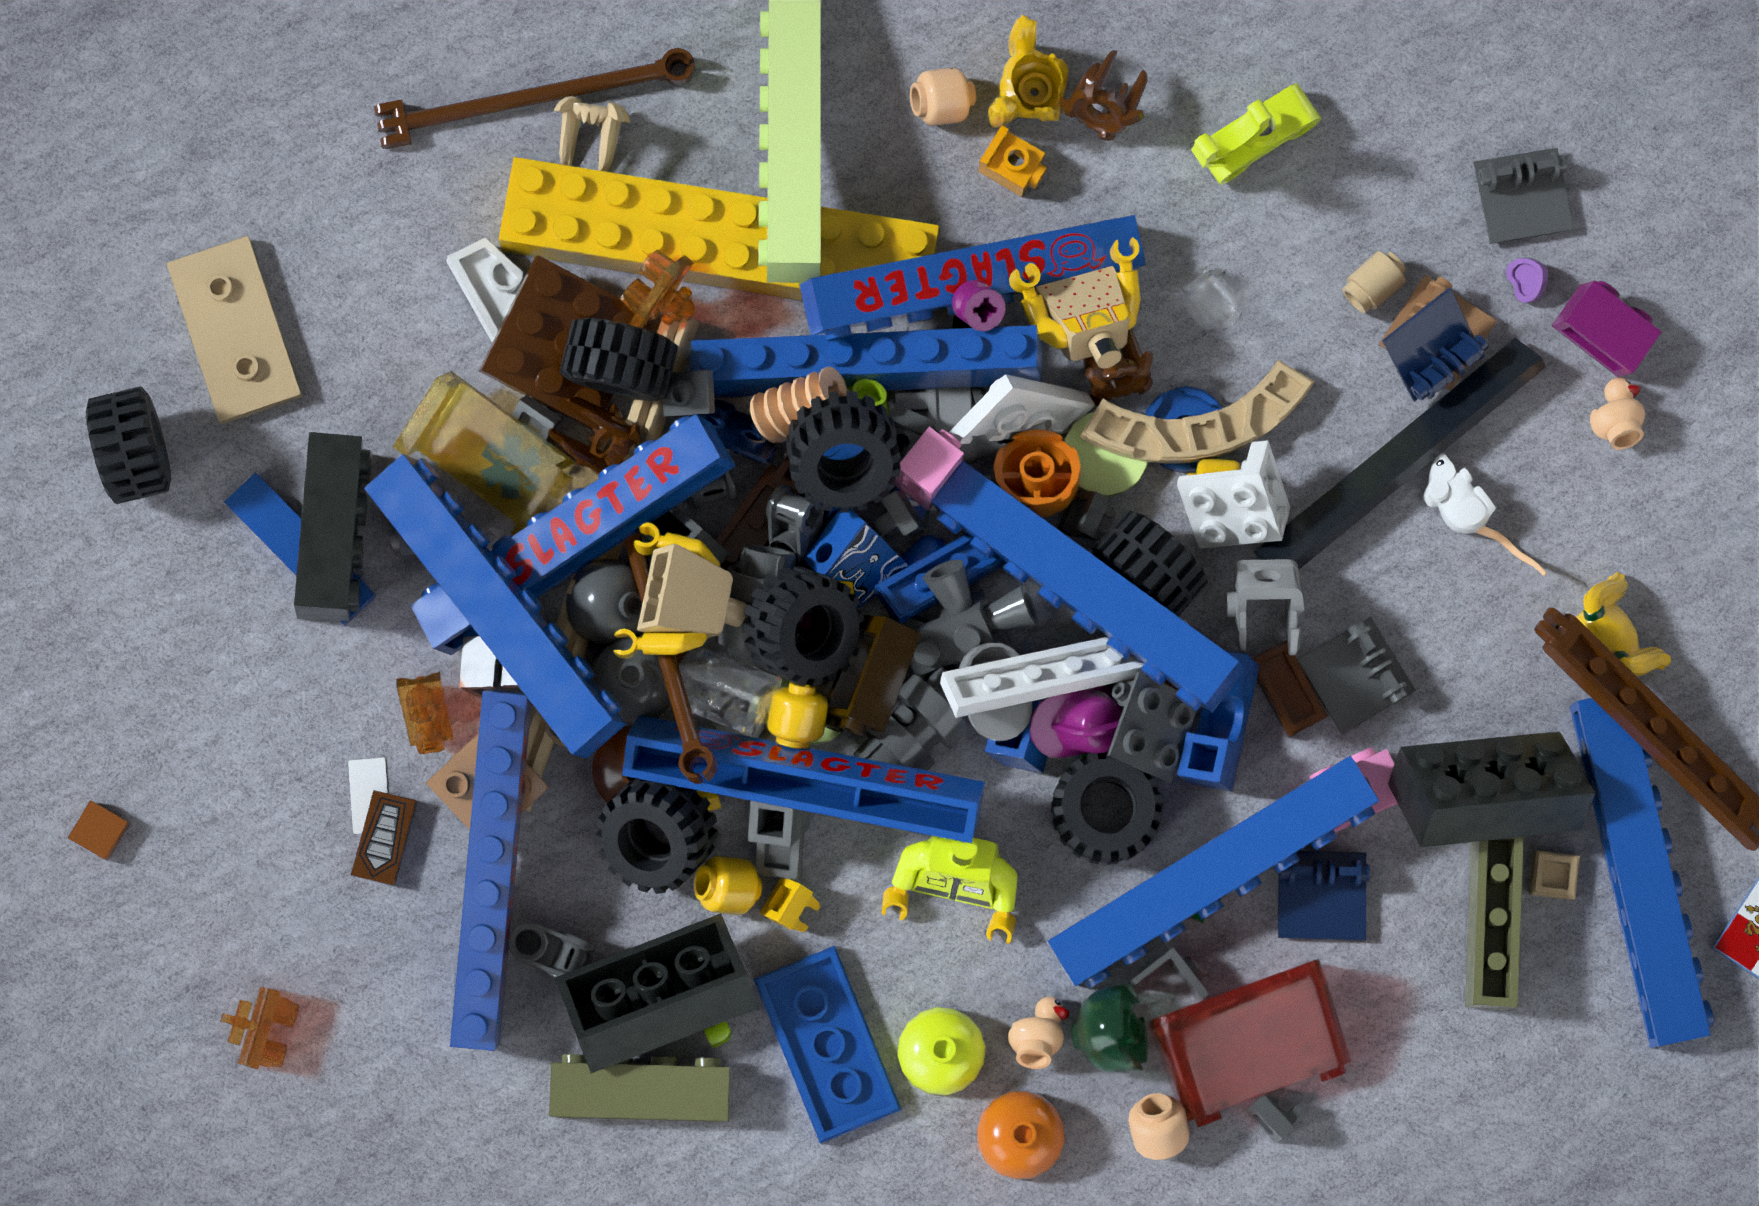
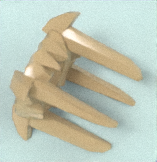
[554,96,630,172]

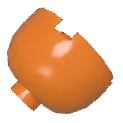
[993,429,1081,518]
[977,1091,1065,1180]

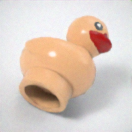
[1590,377,1645,450]
[1008,996,1070,1069]

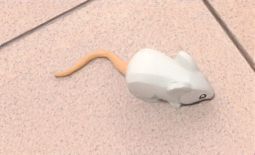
[1424,452,1547,576]

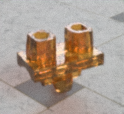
[620,249,695,328]
[396,672,454,754]
[220,987,299,1069]

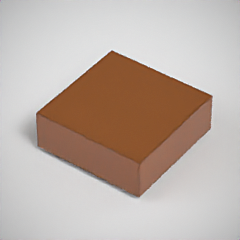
[68,800,130,861]

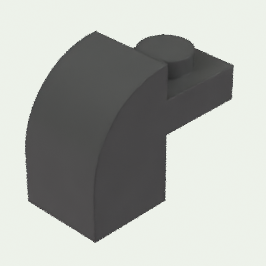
[748,800,810,880]

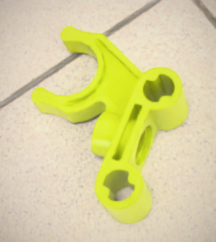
[1191,83,1322,185]

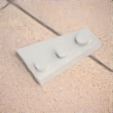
[446,238,525,342]
[950,374,1095,444]

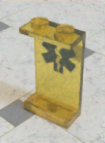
[393,371,576,536]

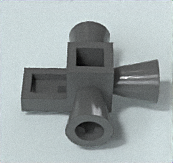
[910,560,1038,676]

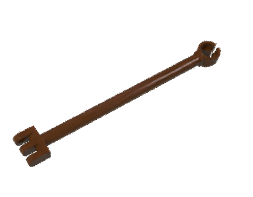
[374,48,696,149]
[624,531,718,784]

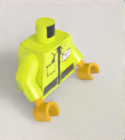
[881,836,1018,944]

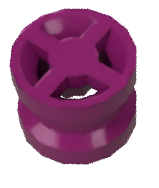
[952,280,1005,331]

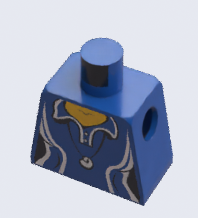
[804,507,910,609]

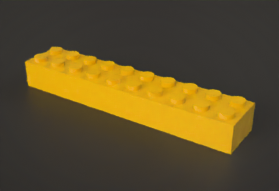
[498,157,939,317]

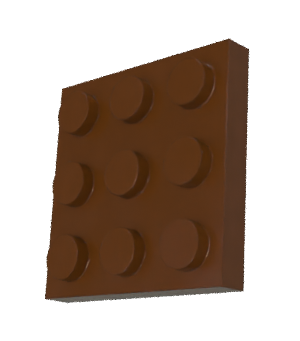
[479,255,652,431]

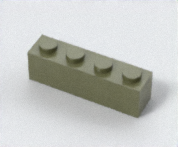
[1465,837,1524,1010]
[549,1054,731,1122]

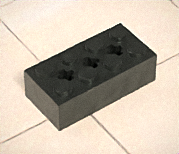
[294,432,371,623]
[1388,731,1595,847]
[555,913,758,1074]

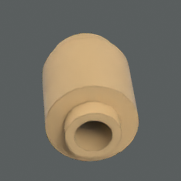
[1342,251,1406,314]

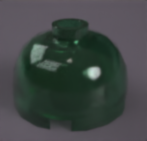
[1071,983,1148,1074]

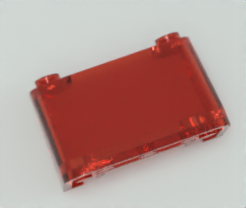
[1147,959,1352,1128]

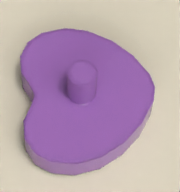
[1506,258,1548,303]

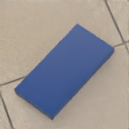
[753,946,902,1144]

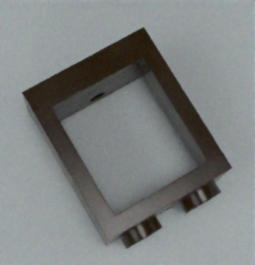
[815,615,921,736]

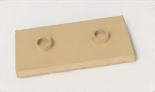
[166,236,303,425]

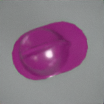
[1029,685,1123,758]

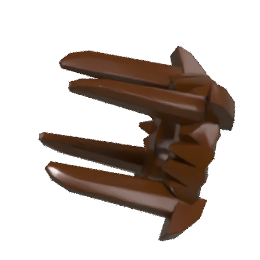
[1059,50,1147,141]
[1083,328,1153,406]
[548,397,641,475]

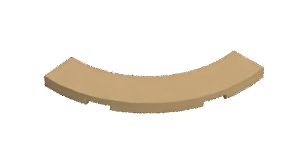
[1079,360,1315,464]

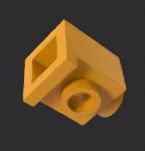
[978,125,1048,197]

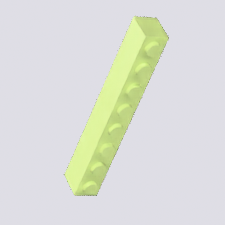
[758,0,821,283]

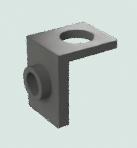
[663,370,715,417]
[1129,947,1210,1003]

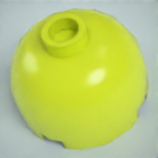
[897,1007,986,1096]

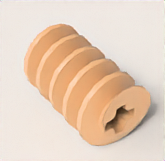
[750,367,848,444]

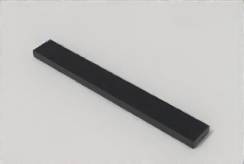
[1254,338,1546,570]

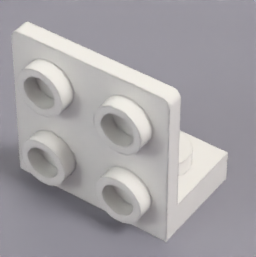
[1177,440,1290,548]

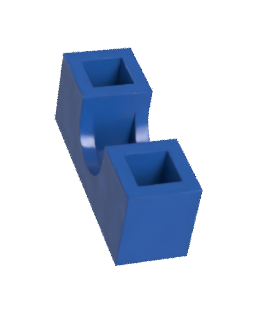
[1178,650,1260,792]

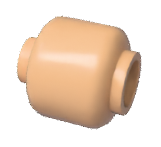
[910,67,976,126]
[1128,1093,1190,1160]

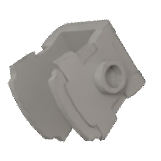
[1226,559,1305,655]

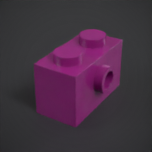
[1552,280,1661,377]

